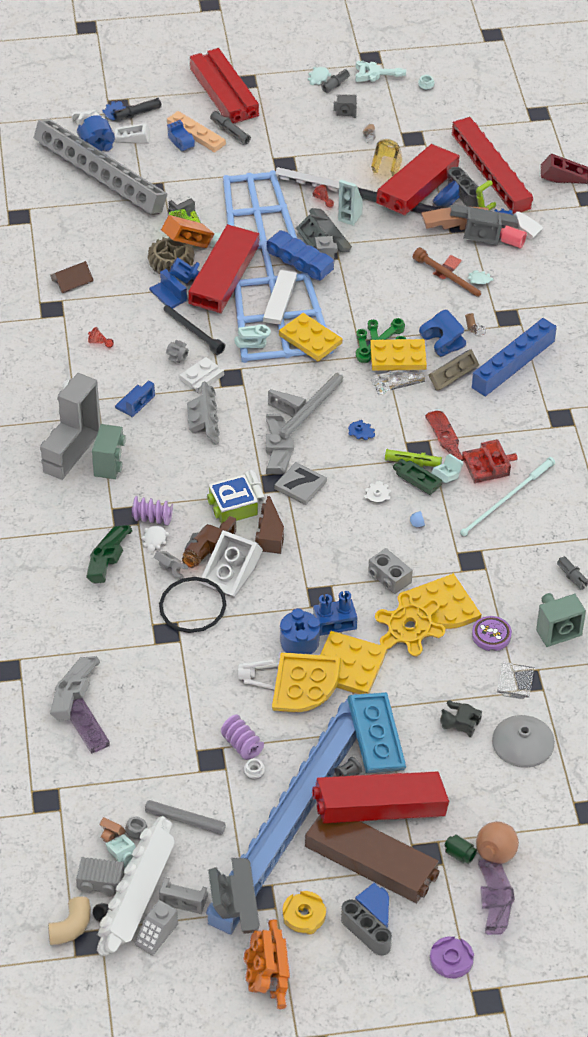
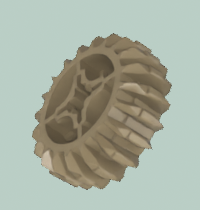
[148,237,195,274]

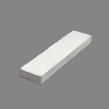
[263,270,297,325]

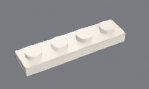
[275,167,339,192]

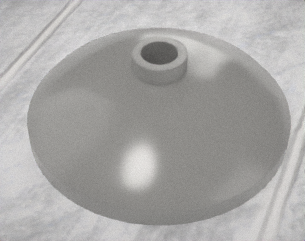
[492,715,555,768]

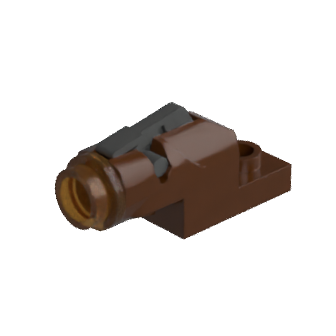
[182,516,237,568]

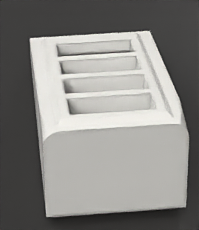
[114,123,150,143]

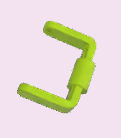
[476,181,496,210]

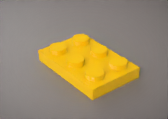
[279,313,343,361]
[370,339,427,371]

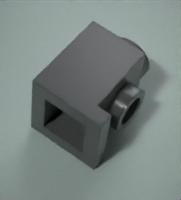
[334,95,357,118]

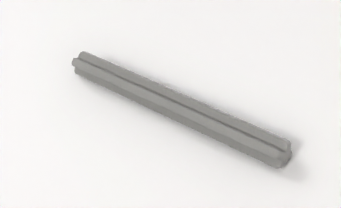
[279,373,343,439]

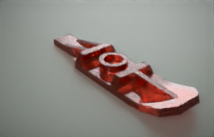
[425,410,464,461]

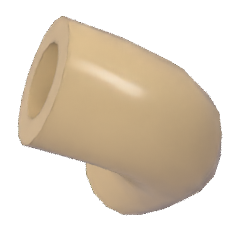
[48,897,91,945]

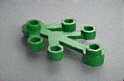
[355,318,406,363]

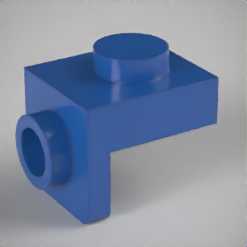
[169,257,200,284]

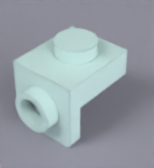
[432,454,464,483]

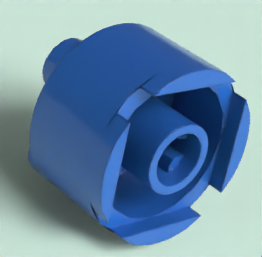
[77,115,115,151]
[280,608,320,655]

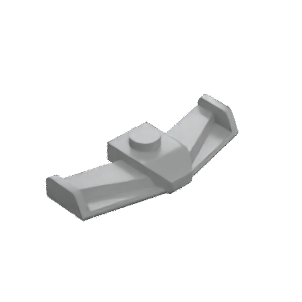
[266,414,294,474]
[50,656,100,720]

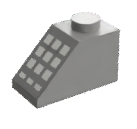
[135,900,178,956]

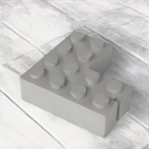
[40,373,101,480]

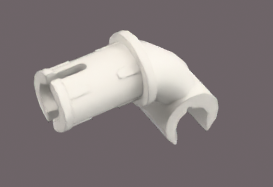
[72,110,105,126]

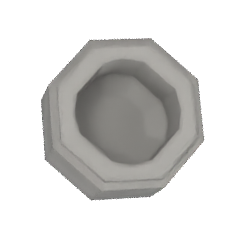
[125,816,147,838]

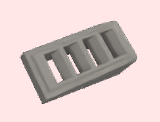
[268,389,306,417]

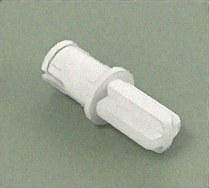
[245,470,266,505]

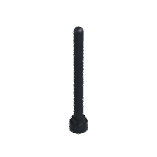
[163,305,226,355]

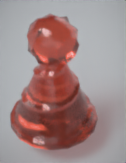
[312,184,334,208]
[88,327,114,348]

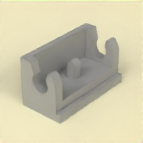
[159,878,208,914]

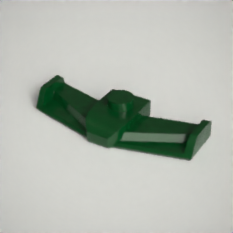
[86,525,133,584]

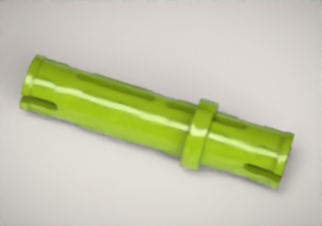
[385,449,442,468]

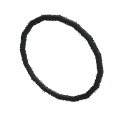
[159,577,227,633]

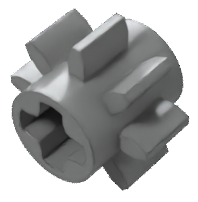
[166,340,189,363]

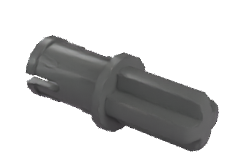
[321,69,350,93]
[557,556,588,590]

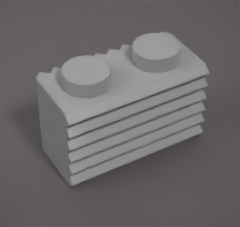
[76,857,124,895]

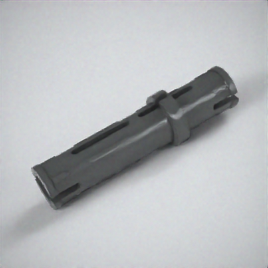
[210,111,251,145]

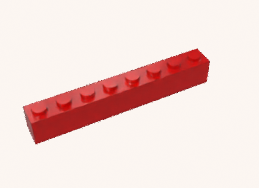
[452,117,533,215]

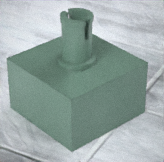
[536,593,586,647]

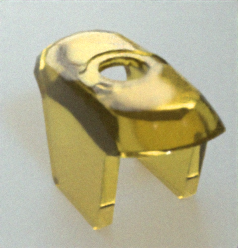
[371,139,402,177]

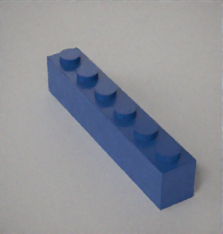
[472,318,557,397]

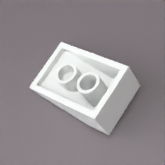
[199,530,263,597]

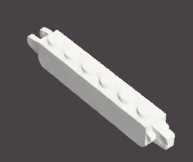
[97,816,175,956]

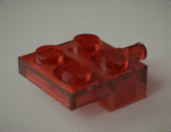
[462,439,518,483]

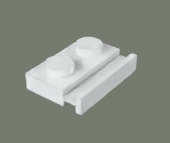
[180,357,224,393]

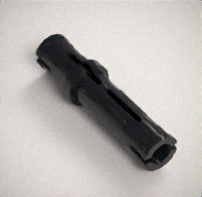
[113,98,162,121]

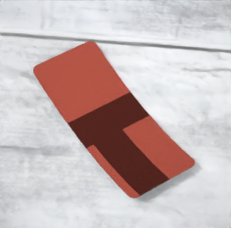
[433,255,462,279]

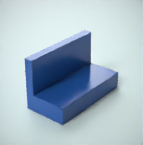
[149,269,187,308]
[115,380,155,417]

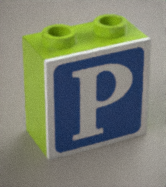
[207,475,258,523]

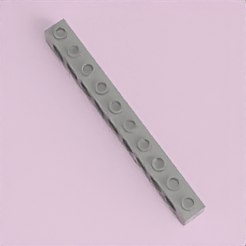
[33,119,168,214]

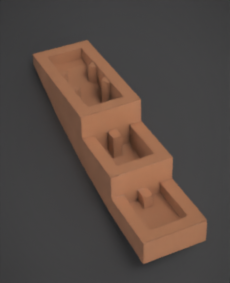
[422,207,489,230]

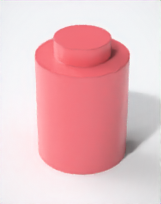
[499,226,527,248]

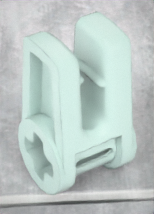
[234,324,271,348]

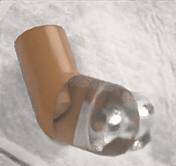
[363,124,376,144]
[465,313,486,337]

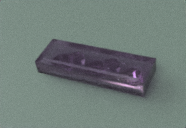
[70,698,110,754]

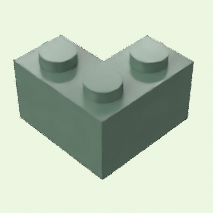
[92,424,126,480]

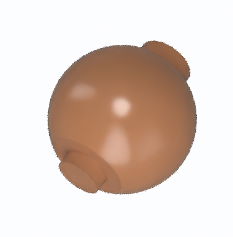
[476,821,519,865]

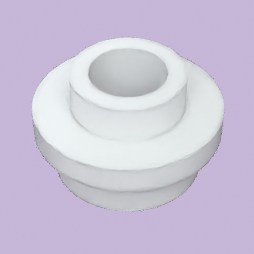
[244,758,265,779]

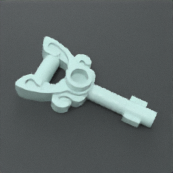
[355,61,406,82]

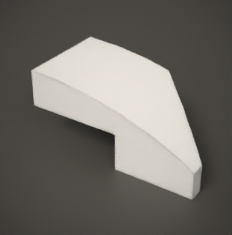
[514,211,543,240]

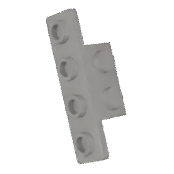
[187,381,220,445]

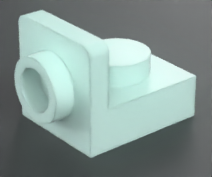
[105,834,136,870]

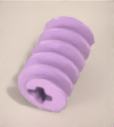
[132,496,173,525]
[221,714,264,760]

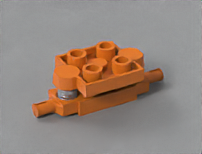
[244,919,290,1009]

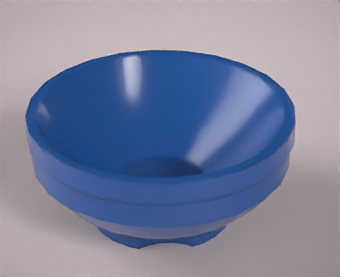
[433,181,459,207]

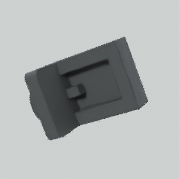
[168,198,195,219]

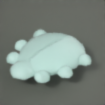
[307,67,331,85]
[468,270,493,284]

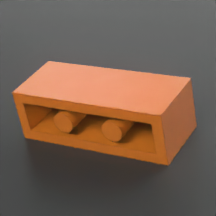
[161,215,215,248]

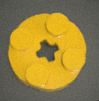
[282,891,326,934]

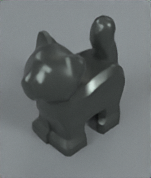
[440,700,482,737]

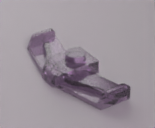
[478,860,515,935]

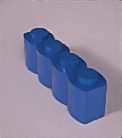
[267,230,334,281]

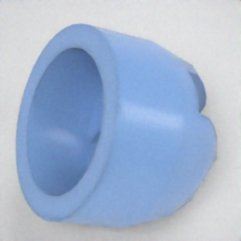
[410,511,425,527]

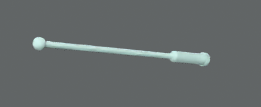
[460,457,555,536]

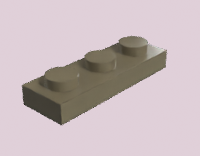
[428,349,479,391]

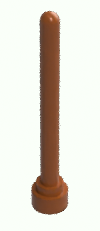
[412,247,481,297]

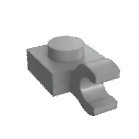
[153,551,189,578]

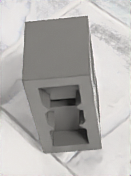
[368,548,413,594]

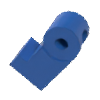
[167,120,195,151]

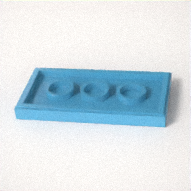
[347,692,406,773]

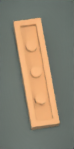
[167,111,226,153]

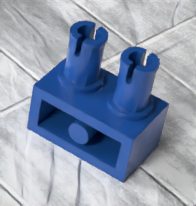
[313,591,358,636]

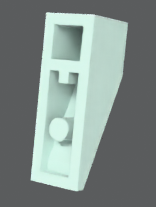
[338,180,363,226]

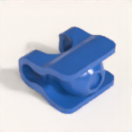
[419,310,466,356]

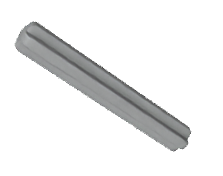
[145,800,226,834]

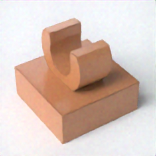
[99,817,126,842]

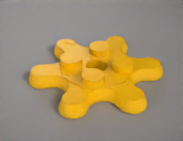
[375,591,446,657]

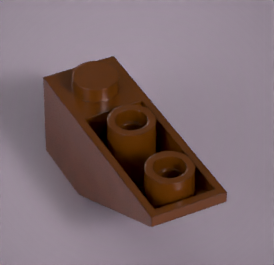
[255,496,284,554]

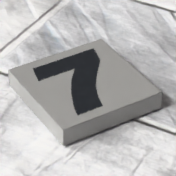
[274,462,327,505]

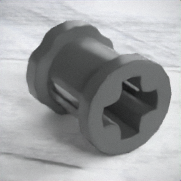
[334,757,362,777]

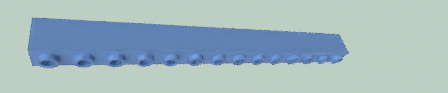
[206,700,357,935]

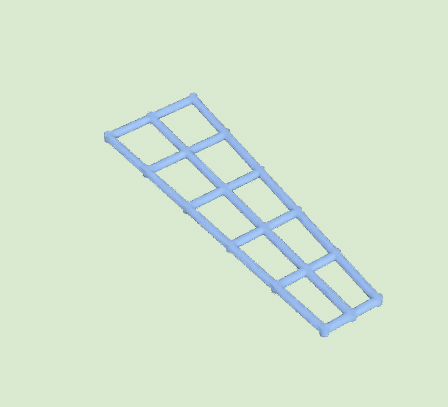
[223,170,334,363]

